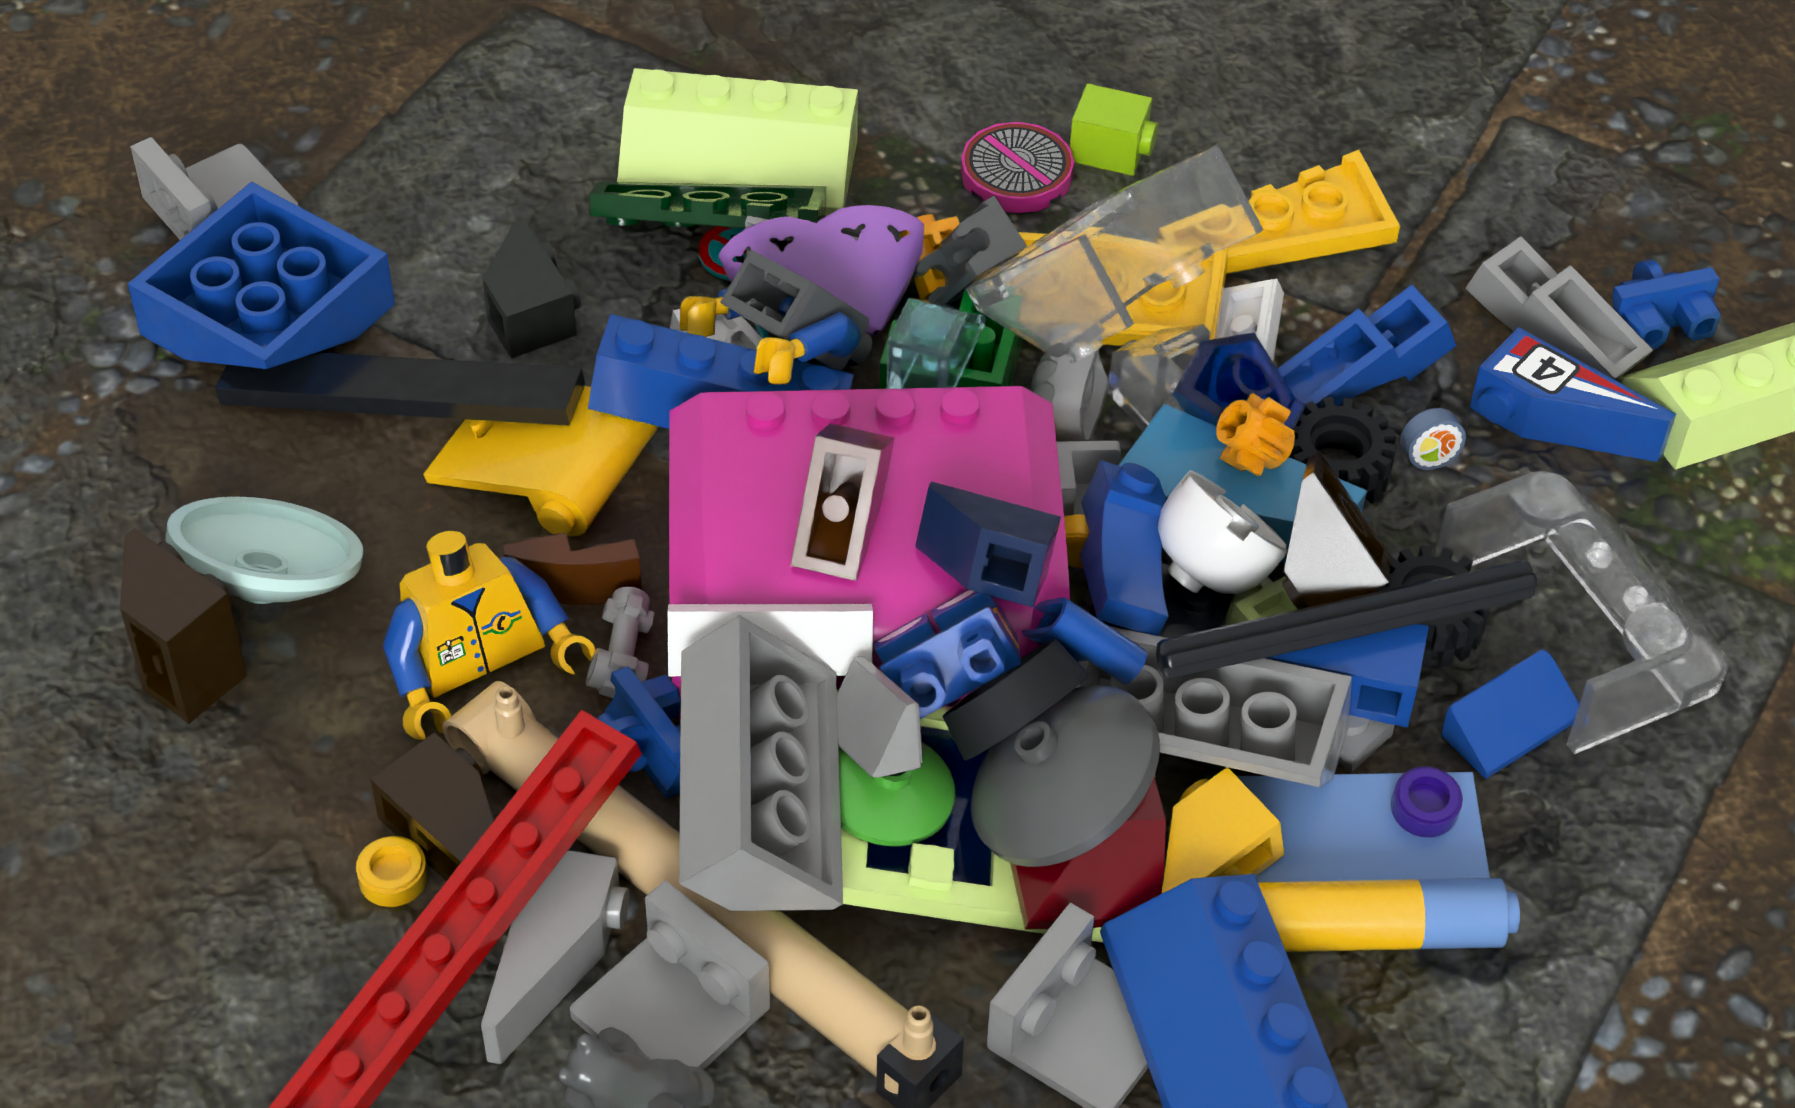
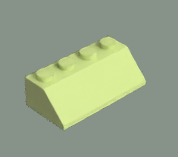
[617,68,858,216]
[1616,322,1795,470]

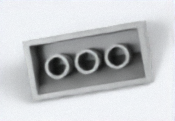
[679,615,843,911]
[1076,626,1352,787]

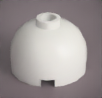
[1157,470,1288,594]

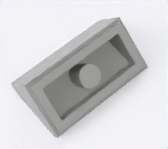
[836,657,923,778]

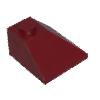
[1010,777,1166,930]

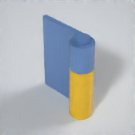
[1237,772,1520,952]

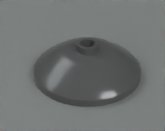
[971,685,1160,867]

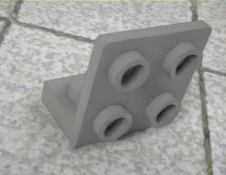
[130,137,298,240]
[570,880,770,1070]
[987,902,1149,1108]

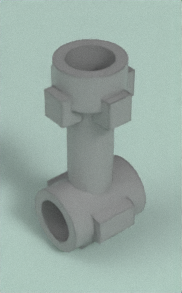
[586,587,654,698]

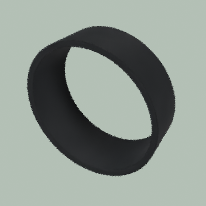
[943,638,1089,761]

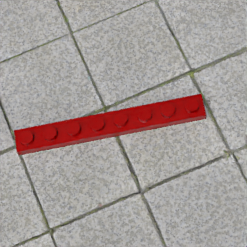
[269,710,642,1108]

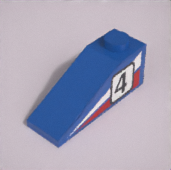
[1470,327,1676,462]

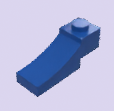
[1268,285,1457,418]
[1080,460,1169,636]

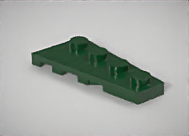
[590,181,826,228]

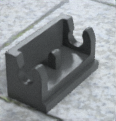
[914,196,1027,315]

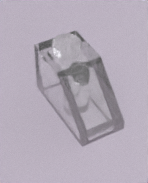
[1108,324,1210,432]

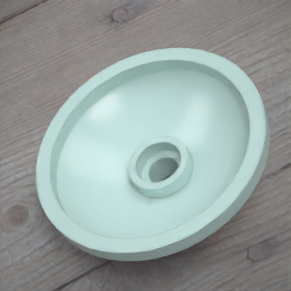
[166,497,363,604]

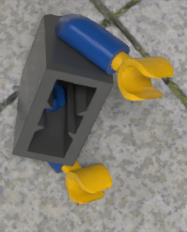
[679,250,872,384]

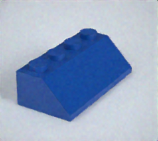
[588,314,854,429]
[1100,874,1348,1108]

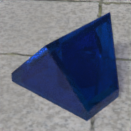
[1173,332,1306,430]

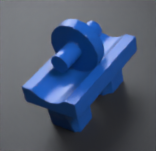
[1612,259,1721,349]
[598,666,681,799]

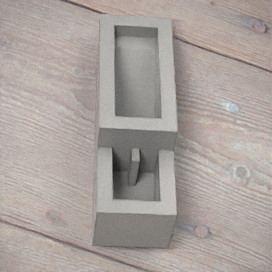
[1465,236,1653,380]

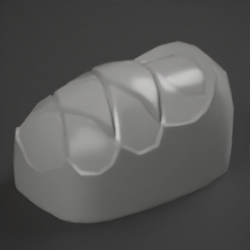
[1031,324,1110,442]

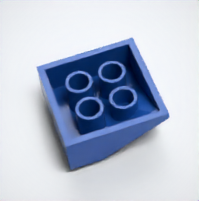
[128,181,395,369]

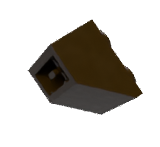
[120,528,247,724]

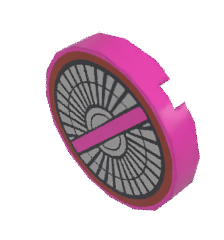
[961,122,1074,214]

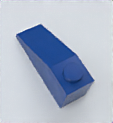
[1265,624,1429,728]

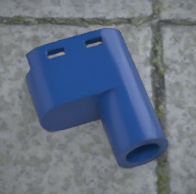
[1022,597,1147,684]

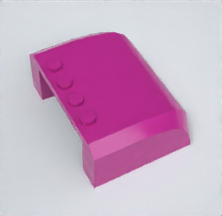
[669,386,1070,739]

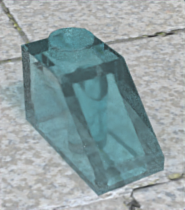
[887,298,986,389]

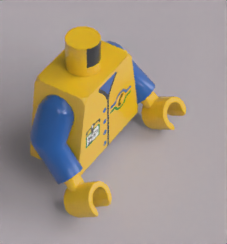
[383,531,596,740]

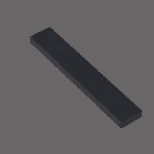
[215,353,585,425]

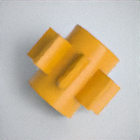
[1216,393,1295,476]

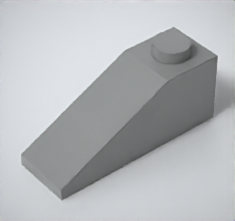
[481,850,629,1064]

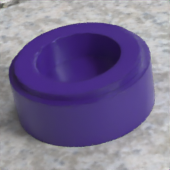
[1391,766,1463,837]

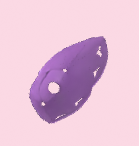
[718,205,924,338]

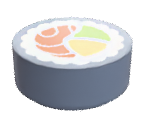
[1400,408,1466,470]

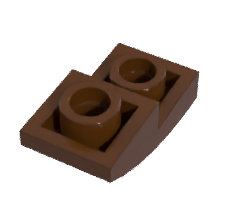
[502,532,642,605]

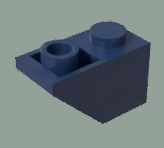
[915,481,1061,607]

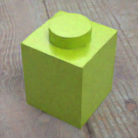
[1070,83,1158,176]

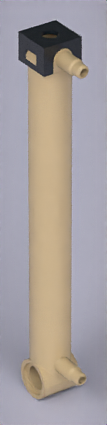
[443,681,964,1108]

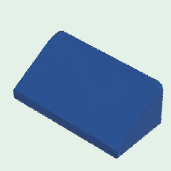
[1441,649,1584,779]

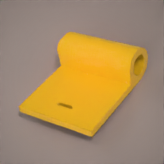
[423,386,658,536]

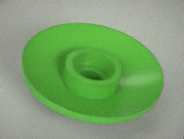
[838,742,955,846]

